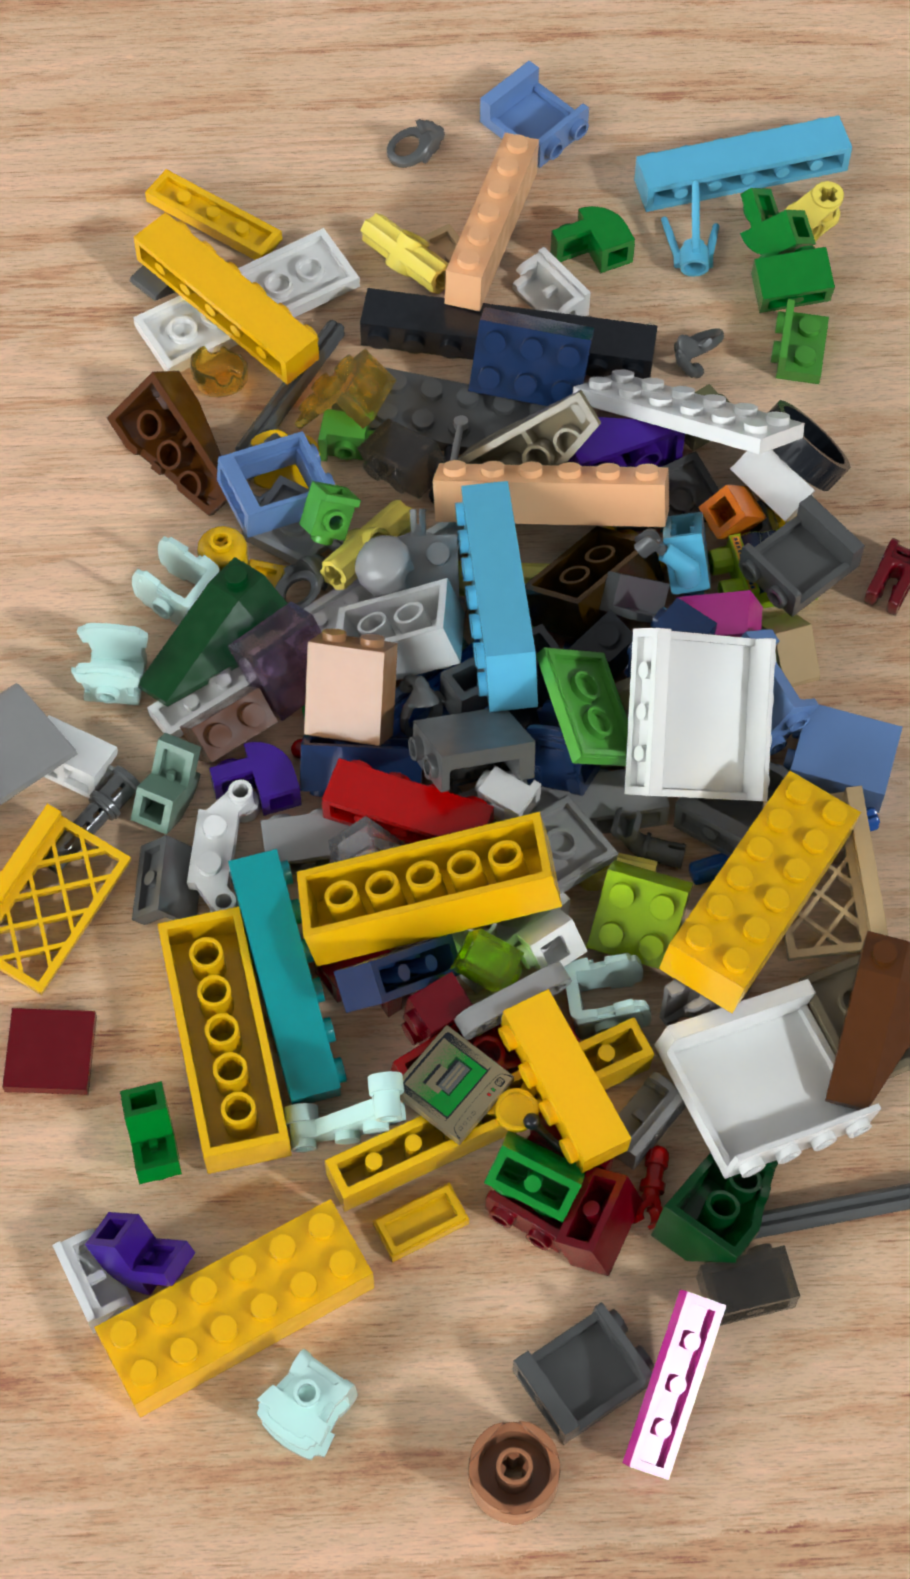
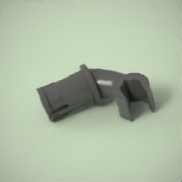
[611,807,687,869]

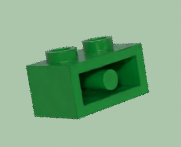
[751,246,835,313]
[484,1131,585,1222]

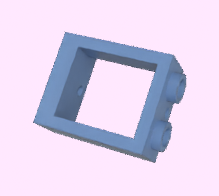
[217,431,335,538]

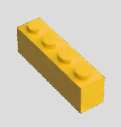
[498,989,631,1173]

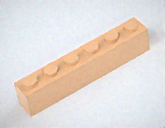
[445,132,539,312]
[433,460,669,527]

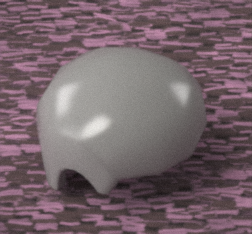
[355,535,414,597]

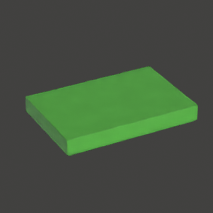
[536,647,628,766]

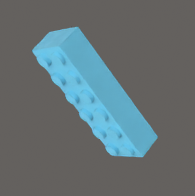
[455,481,538,712]

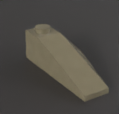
[457,390,601,466]

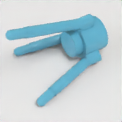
[661,180,719,277]

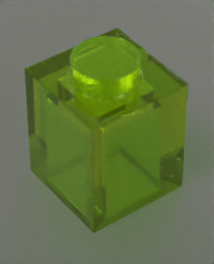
[450,928,525,993]

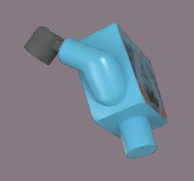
[634,512,711,596]

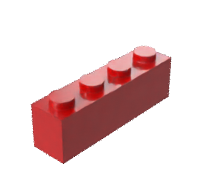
[322,758,494,844]

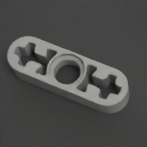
[454,962,572,1040]

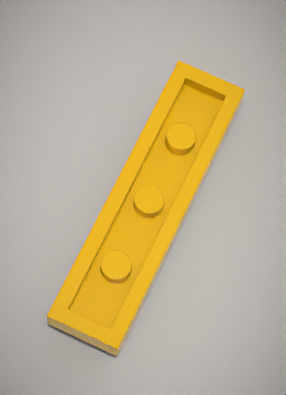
[145,169,283,260]

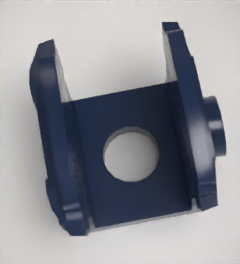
[526,700,601,796]

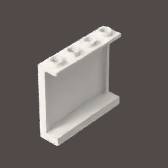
[624,628,776,802]
[654,979,881,1179]

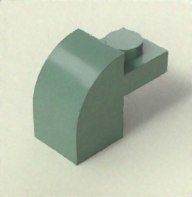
[131,733,201,835]

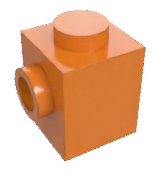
[698,485,767,539]

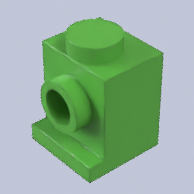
[318,409,376,462]
[299,481,361,545]

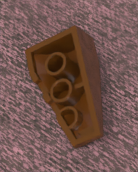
[107,370,228,516]
[825,931,910,1111]

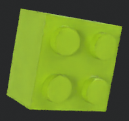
[586,860,693,969]

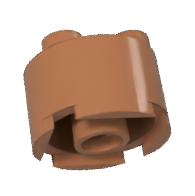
[468,1421,560,1525]

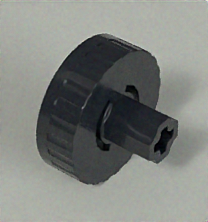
[768,400,851,491]

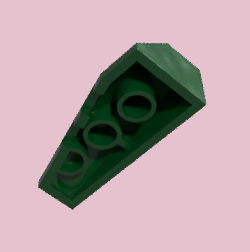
[138,557,299,707]
[651,1152,778,1263]

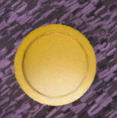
[495,1088,539,1133]

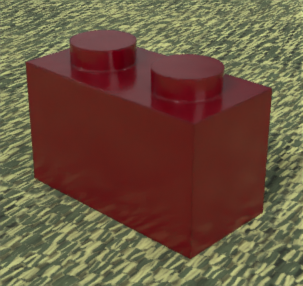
[401,972,473,1046]
[554,1167,643,1276]

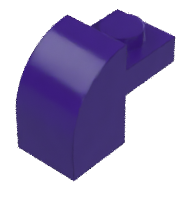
[209,742,302,816]
[85,1212,195,1295]

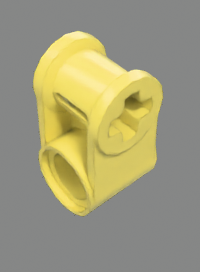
[785,181,844,242]

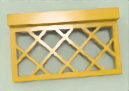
[0,803,131,996]

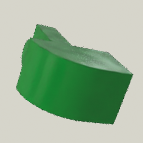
[740,188,816,255]
[550,206,635,273]
[120,1081,182,1185]

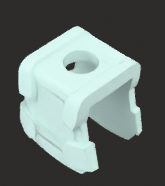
[132,536,219,625]
[71,623,148,706]
[564,953,651,1039]
[257,1349,358,1460]

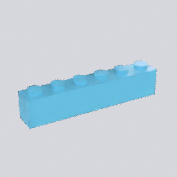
[634,115,852,212]

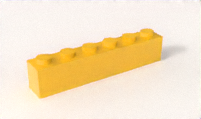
[133,212,319,385]

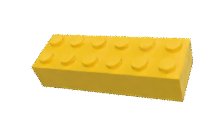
[659,770,861,1014]
[297,812,562,966]
[157,906,292,1174]
[94,1199,375,1418]

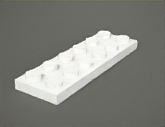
[133,228,360,372]
[573,370,805,454]

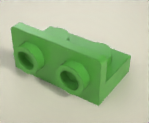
[771,299,829,384]

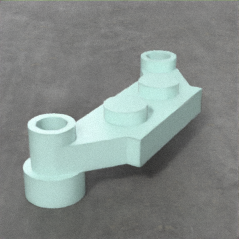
[284,1071,406,1152]

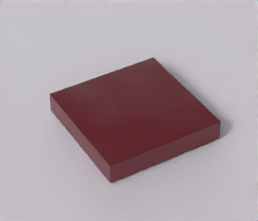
[2,1008,97,1095]

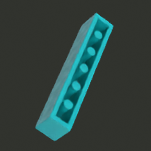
[228,849,347,1105]

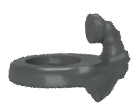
[387,119,445,168]
[674,328,724,378]
[275,554,328,612]
[399,674,446,737]

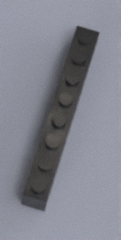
[360,288,658,379]

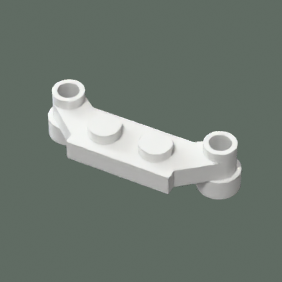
[187,780,261,912]

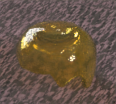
[190,346,248,398]

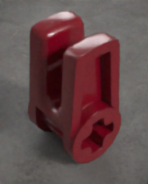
[864,538,910,616]

